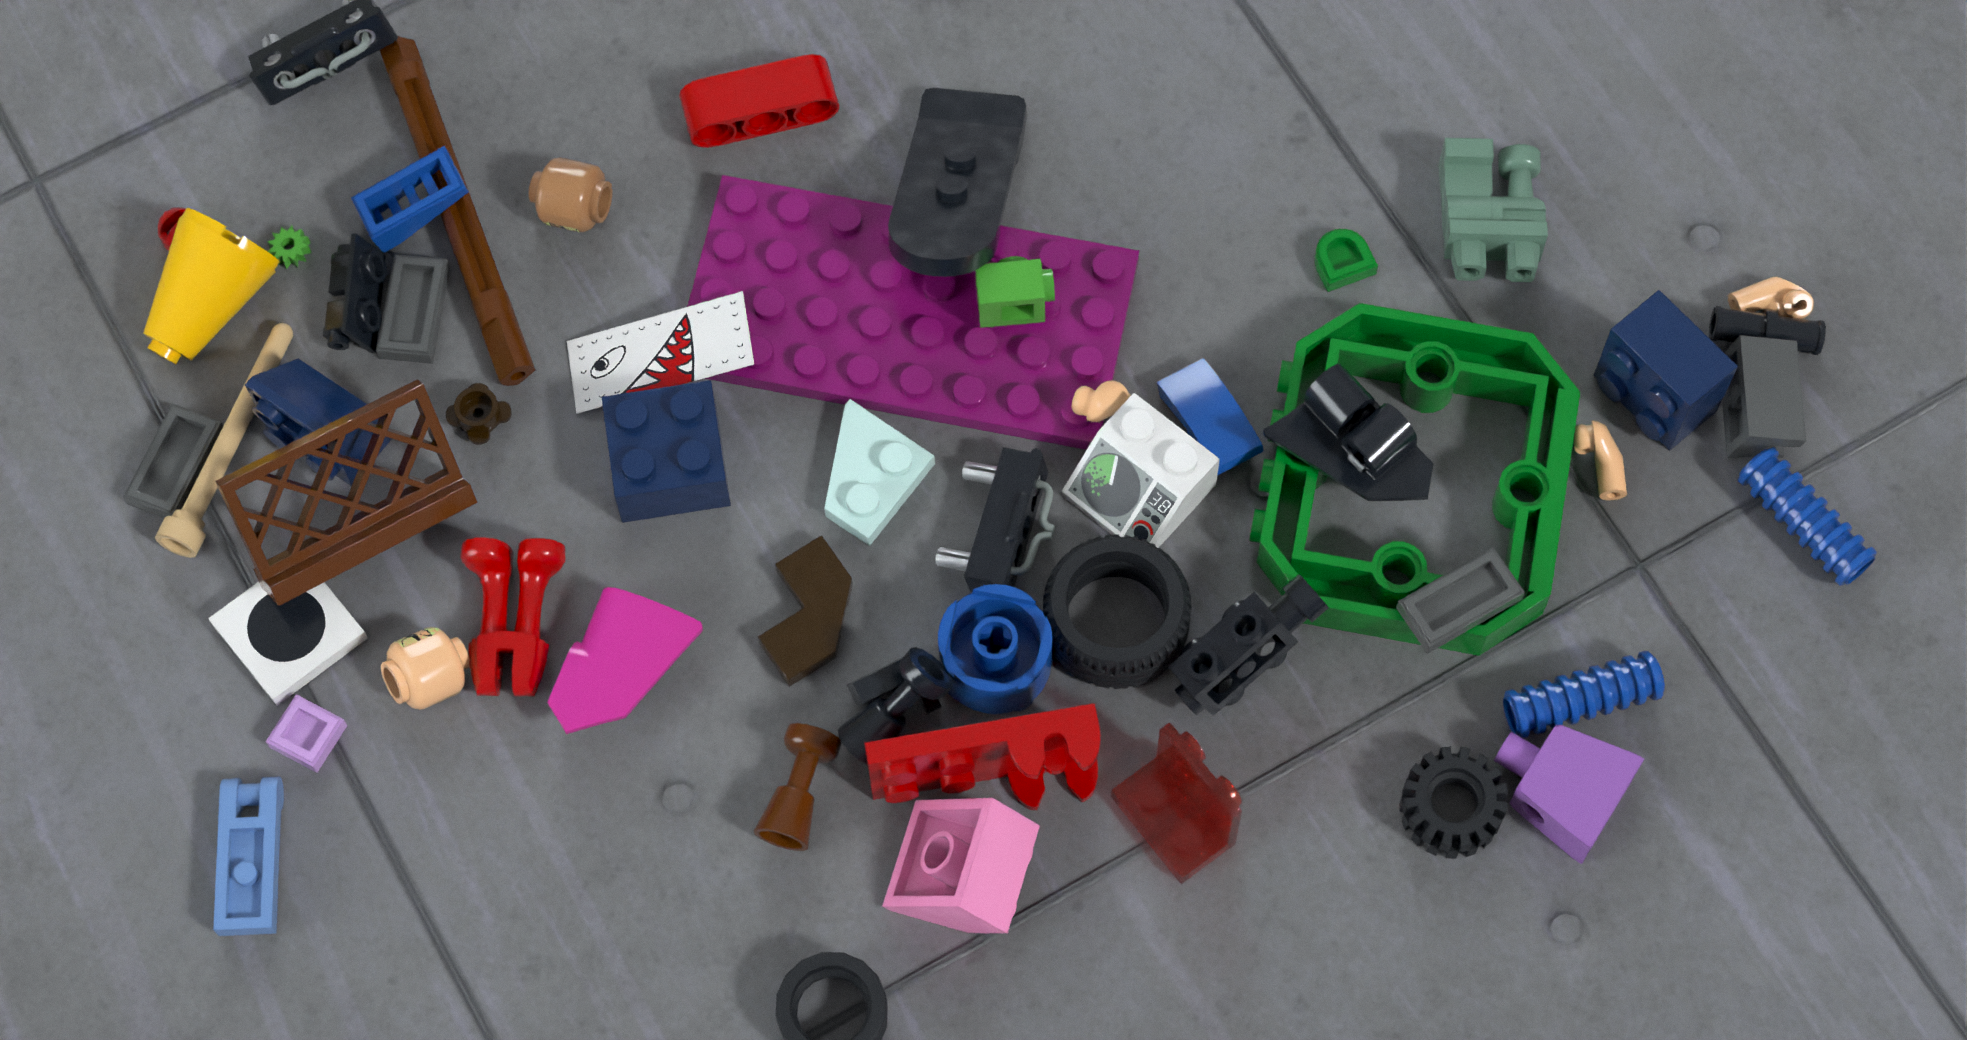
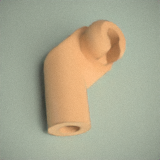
[1728,277,1814,319]
[1071,380,1131,422]
[1573,420,1627,500]

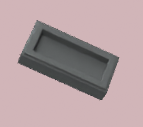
[376,254,450,364]
[123,404,223,518]
[1396,547,1525,654]

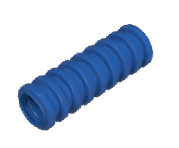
[1738,447,1877,586]
[1503,651,1665,739]

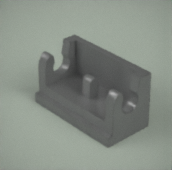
[1722,335,1806,458]

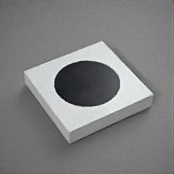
[208,582,368,706]

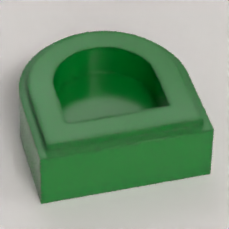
[1314,229,1378,292]

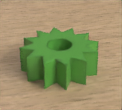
[267,226,312,269]

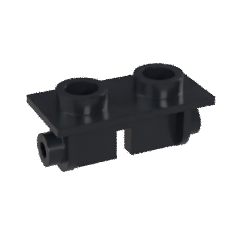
[323,233,387,353]

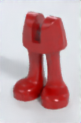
[460,537,566,697]

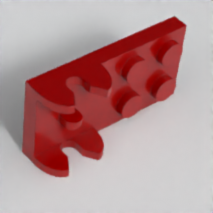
[865,703,1100,810]

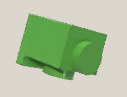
[975,256,1055,328]

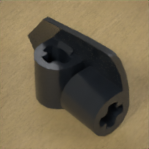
[1263,364,1434,501]

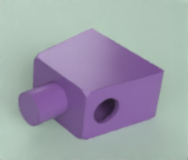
[1494,725,1644,864]

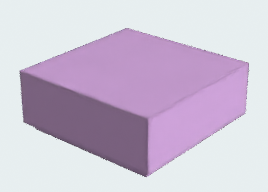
[265,694,347,773]

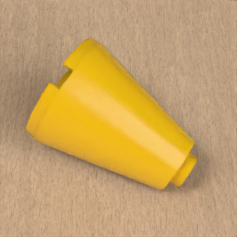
[143,208,280,364]

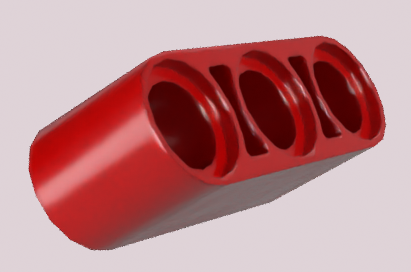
[679,54,840,148]

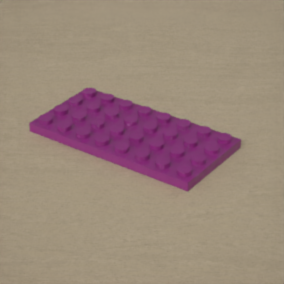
[687,175,1140,450]

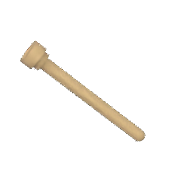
[155,323,293,558]

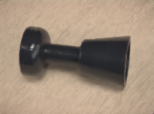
[838,647,953,765]

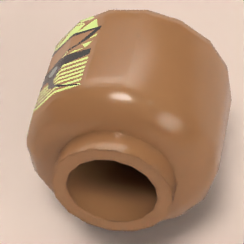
[529,157,612,232]

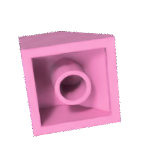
[882,798,1040,933]

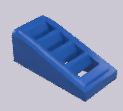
[351,146,469,253]

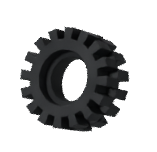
[1399,746,1508,859]

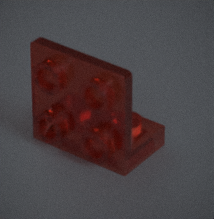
[1111,722,1242,884]

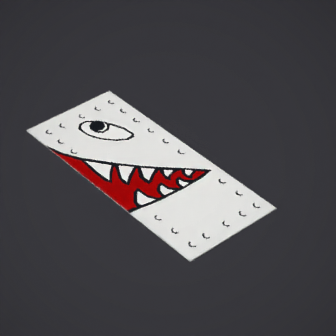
[567,291,754,414]

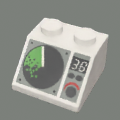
[1061,393,1220,548]

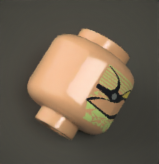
[381,627,470,710]

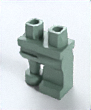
[1439,138,1548,282]

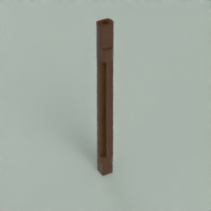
[379,36,536,386]

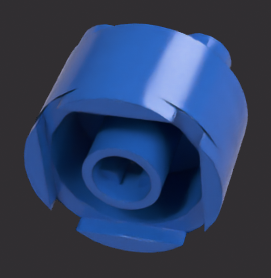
[938,584,1052,714]

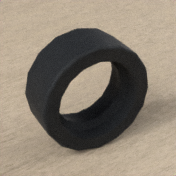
[776,952,888,1040]

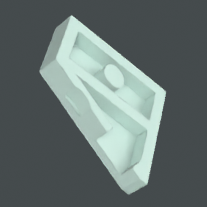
[824,399,935,546]

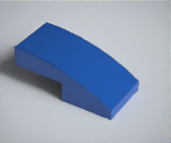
[1157,358,1264,476]

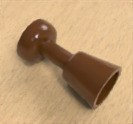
[754,723,842,851]

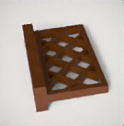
[215,379,478,606]

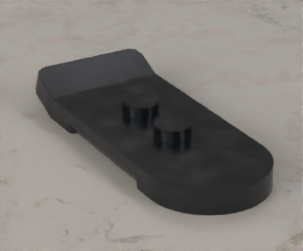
[888,88,1027,277]

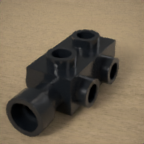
[1168,574,1329,716]

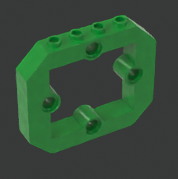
[1249,303,1580,656]

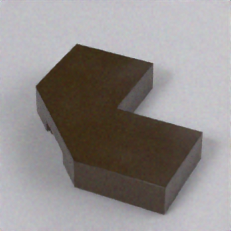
[758,535,853,687]

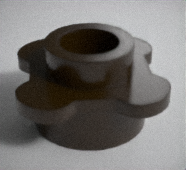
[446,383,512,445]

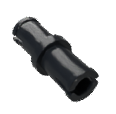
[1709,306,1826,355]

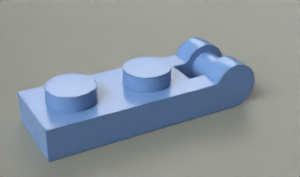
[213,776,284,936]

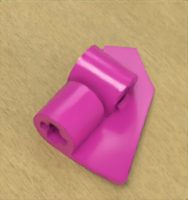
[547,587,703,734]

